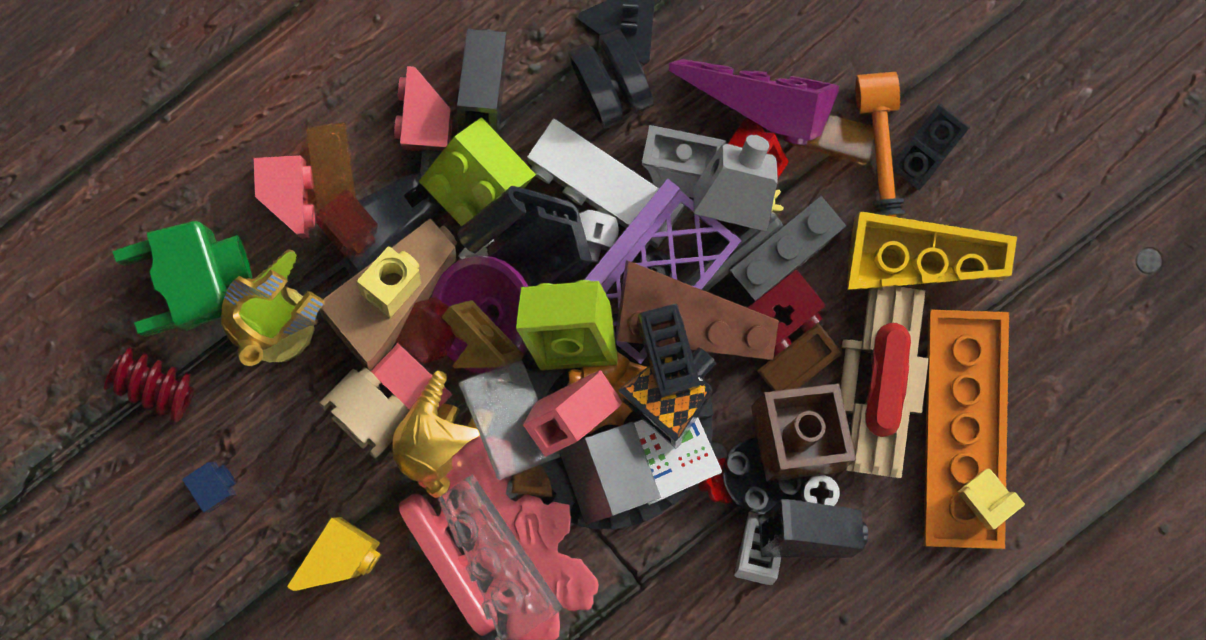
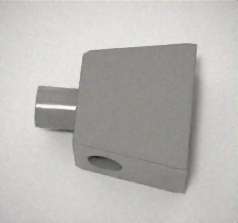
[693,135,778,231]

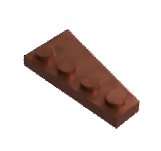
[615,260,779,360]

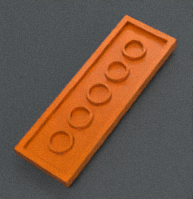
[923,310,1009,549]

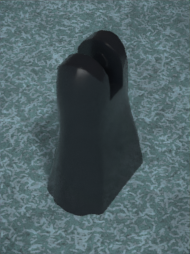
[321,173,442,272]

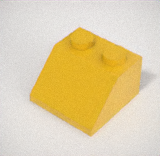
[287,517,381,591]

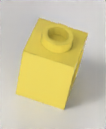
[357,246,421,318]

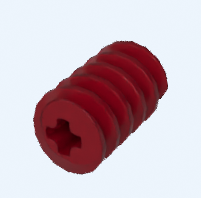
[104,347,194,422]

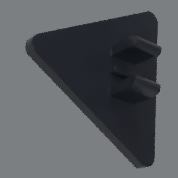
[578,0,655,65]

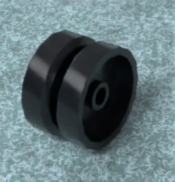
[567,28,654,130]

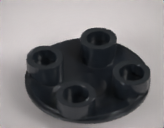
[723,438,801,514]

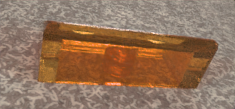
[791,115,874,165]

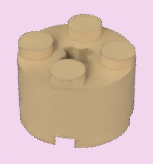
[319,367,409,459]

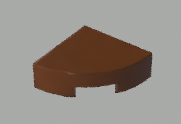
[511,453,552,497]

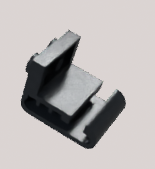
[458,186,592,287]

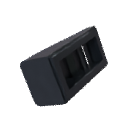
[637,304,700,398]

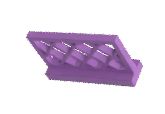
[585,179,742,364]

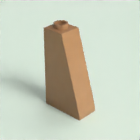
[320,218,457,372]

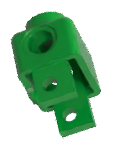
[113,221,252,337]

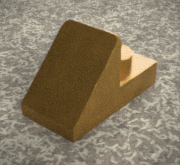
[442,300,524,368]

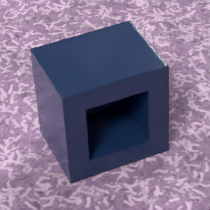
[182,462,237,513]

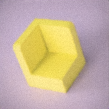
[957,469,1025,530]

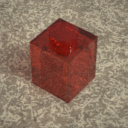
[316,188,378,258]
[396,297,456,363]

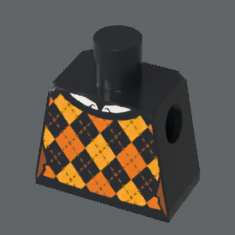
[618,347,716,449]

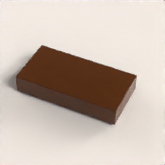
[756,323,842,391]

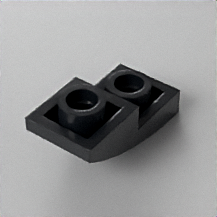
[892,103,970,191]

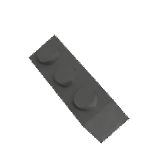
[727,196,846,305]

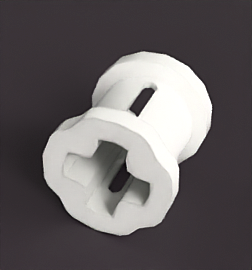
[800,475,840,506]

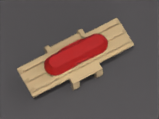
[840,286,929,478]

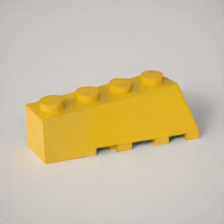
[847,211,1017,290]

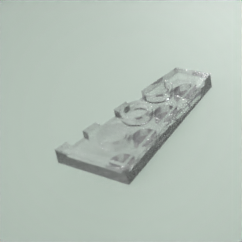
[438,474,563,640]

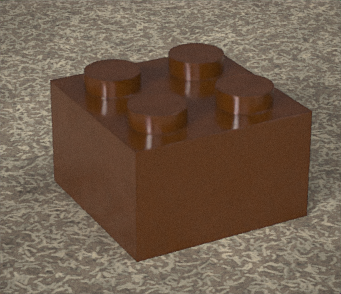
[751,384,856,482]

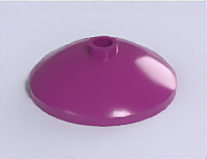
[431,256,529,374]

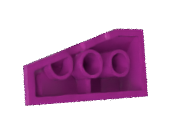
[668,59,840,145]

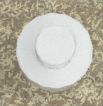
[579,210,619,262]

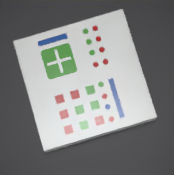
[634,418,722,505]

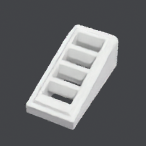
[734,512,781,585]

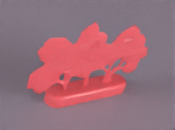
[399,436,599,640]

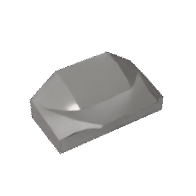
[642,125,726,198]

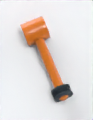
[855,72,905,217]

